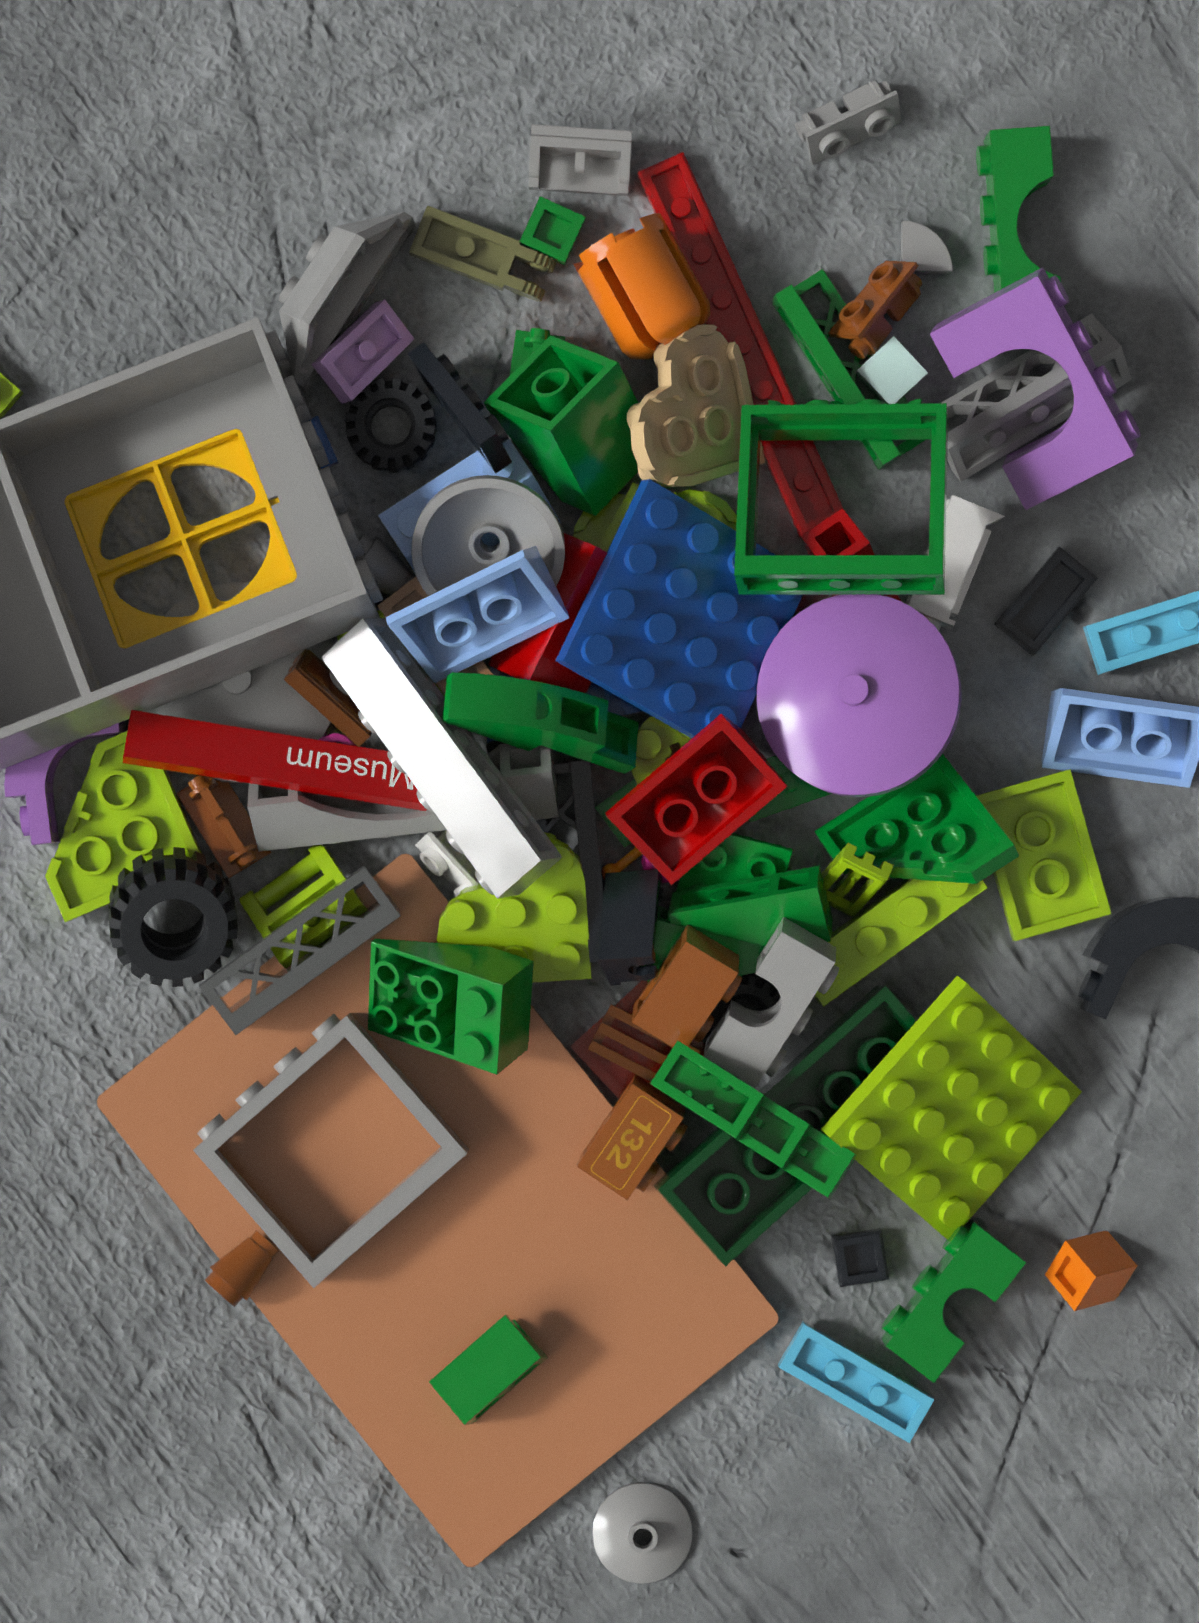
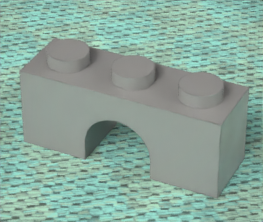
[703,917,839,1087]

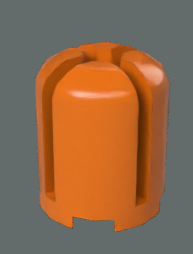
[573,213,711,360]

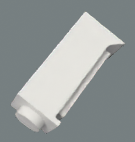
[905,495,1005,631]

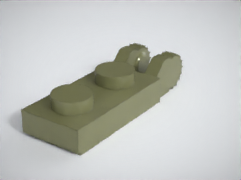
[409,206,557,302]

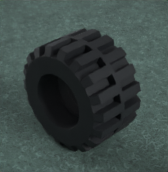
[108,847,238,987]

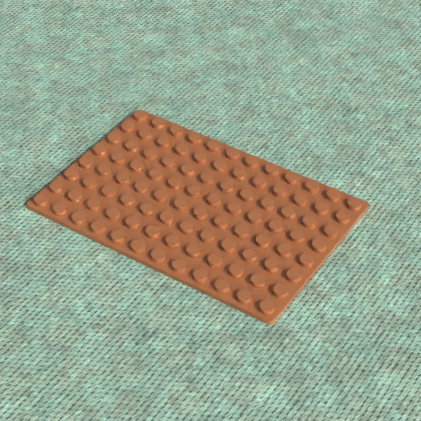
[97,854,779,1567]

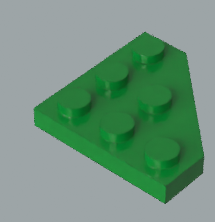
[814,753,1019,884]

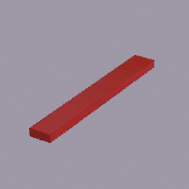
[637,152,843,538]

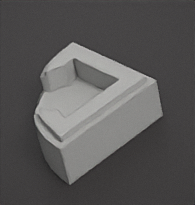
[901,221,953,274]

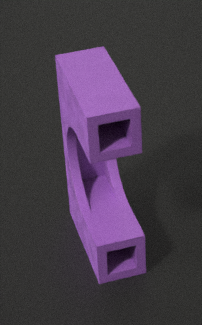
[930,267,1141,510]

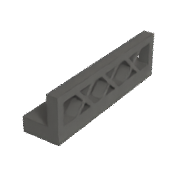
[199,865,401,1036]

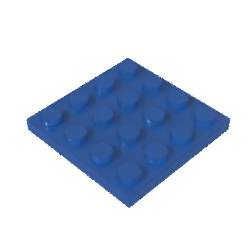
[555,479,802,738]

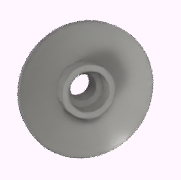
[592,1482,692,1583]

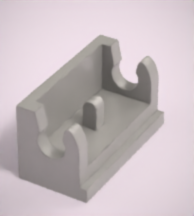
[529,124,632,196]

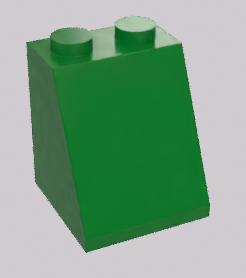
[483,335,638,516]

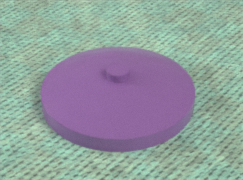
[757,595,961,797]

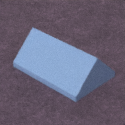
[386,546,570,683]
[1042,688,1199,788]

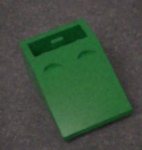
[368,938,534,1075]

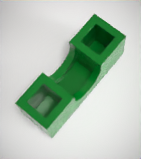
[881,1220,1026,1383]

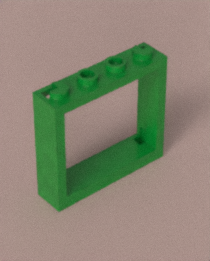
[734,399,948,595]

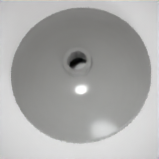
[411,475,565,596]

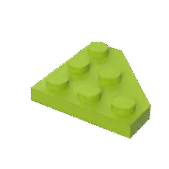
[45,731,202,922]

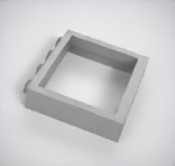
[193,1013,469,1288]

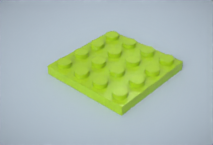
[821,976,1082,1240]

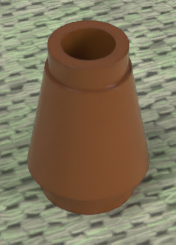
[205,1230,279,1307]

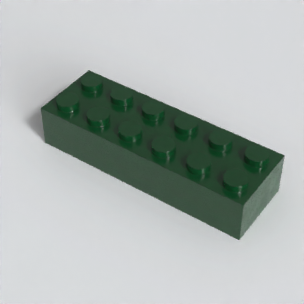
[653,986,916,1267]

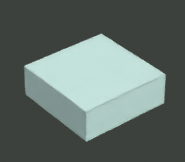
[856,336,928,404]

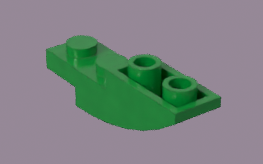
[443,672,639,774]

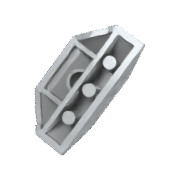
[278,212,415,393]

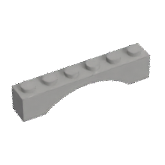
[247,744,559,852]

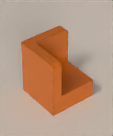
[1045,1231,1137,1311]

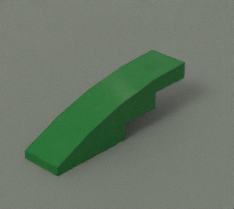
[650,1040,857,1199]

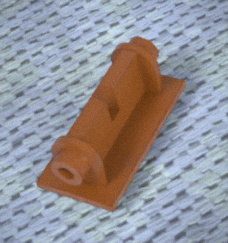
[828,260,923,359]
[177,775,272,879]

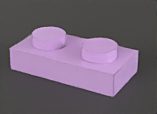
[311,299,414,404]

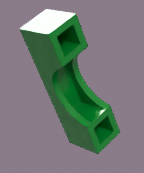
[976,126,1061,296]

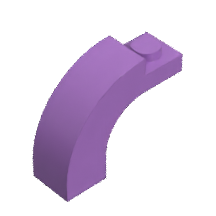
[4,721,126,845]

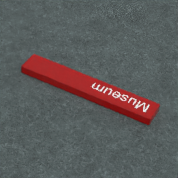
[123,710,427,811]

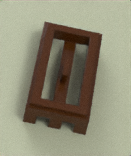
[284,648,372,747]
[588,1003,701,1082]

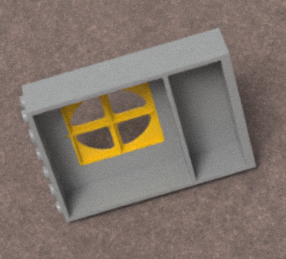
[0,317,383,770]

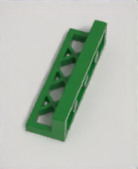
[772,269,926,470]

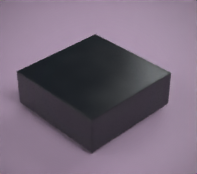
[831,1228,889,1287]

